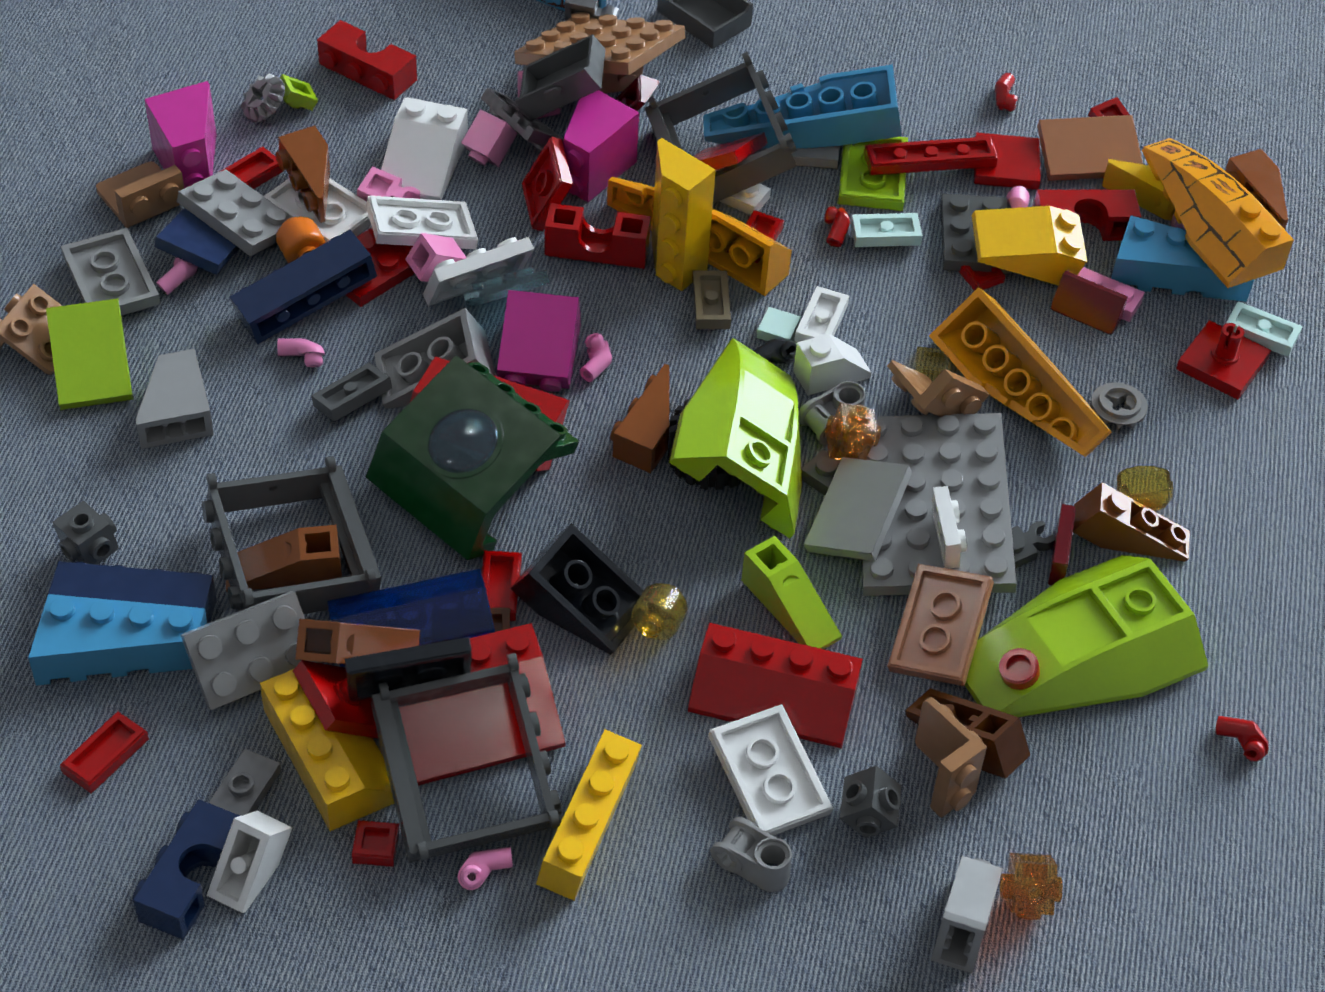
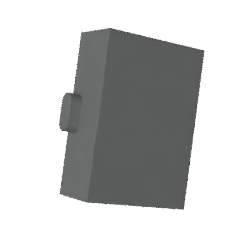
[657,0,753,49]
[514,34,606,121]

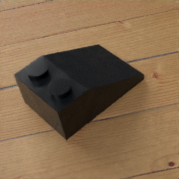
[510,523,654,655]

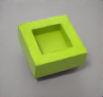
[280,74,318,111]

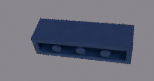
[230,229,377,345]
[48,561,217,623]

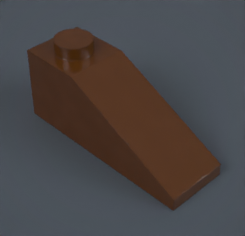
[905,688,1030,779]

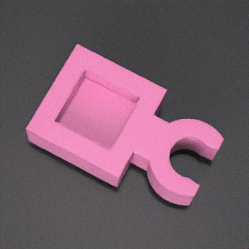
[357,166,420,201]

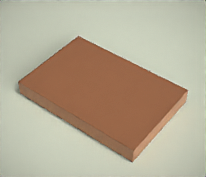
[1037,115,1143,181]
[888,563,994,686]

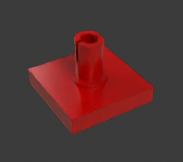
[1176,320,1271,400]
[293,660,379,739]

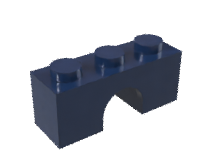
[133,799,240,940]

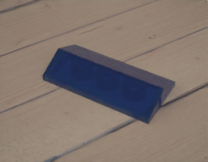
[327,569,495,667]

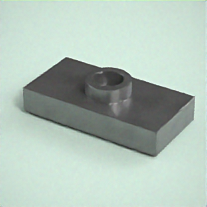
[208,748,281,816]

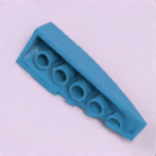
[703,64,902,148]

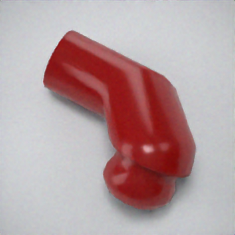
[995,73,1018,112]
[824,206,850,247]

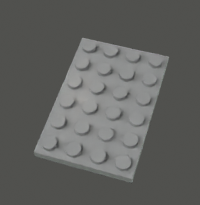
[857,413,1017,596]

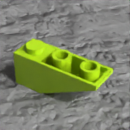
[741,536,842,649]

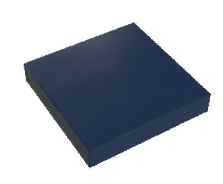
[154,208,240,275]

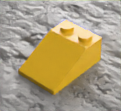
[971,206,1088,286]

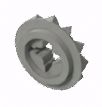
[241,73,285,122]
[1090,382,1148,430]

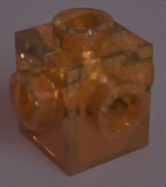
[825,402,881,460]
[1000,852,1063,920]

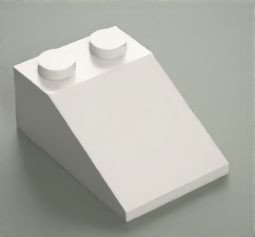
[381,97,468,200]

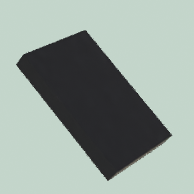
[345,637,472,702]

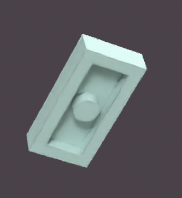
[851,213,922,247]
[1226,301,1303,357]

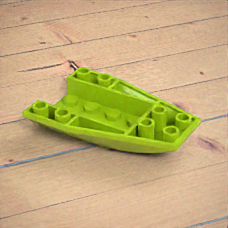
[669,338,802,539]
[965,555,1208,717]

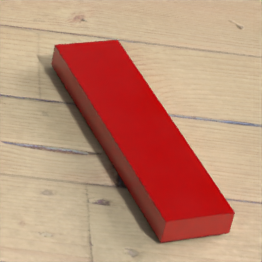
[864,137,998,175]

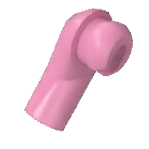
[1006,186,1030,208]
[156,257,197,295]
[580,333,612,382]
[277,338,325,367]
[458,847,513,890]

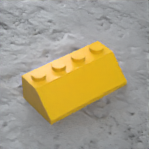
[651,138,716,291]
[260,669,394,831]

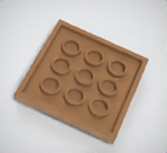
[514,12,685,75]

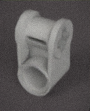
[799,381,866,445]
[710,817,792,892]

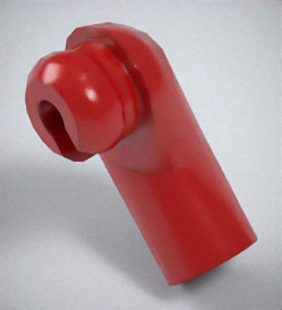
[1216,716,1269,762]

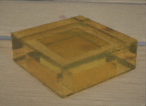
[915,346,951,381]

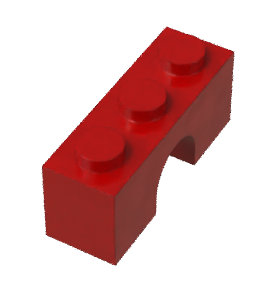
[317,20,417,100]
[1033,190,1141,241]
[544,203,651,269]

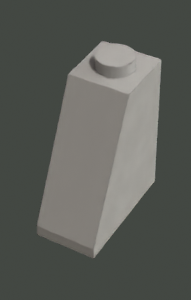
[135,349,214,449]
[931,856,1003,974]

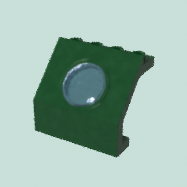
[366,355,579,560]

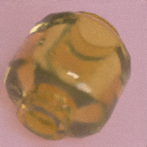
[631,583,688,640]

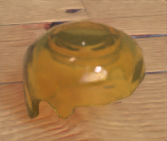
[1117,466,1173,512]

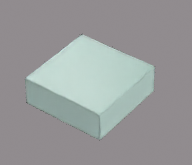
[756,307,801,341]

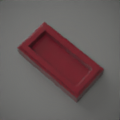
[1048,504,1076,585]

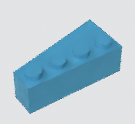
[1111,215,1254,302]
[28,594,208,686]

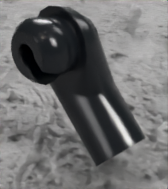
[754,339,797,364]

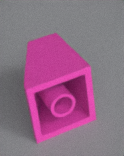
[144,81,216,188]
[563,90,639,202]
[497,290,581,392]

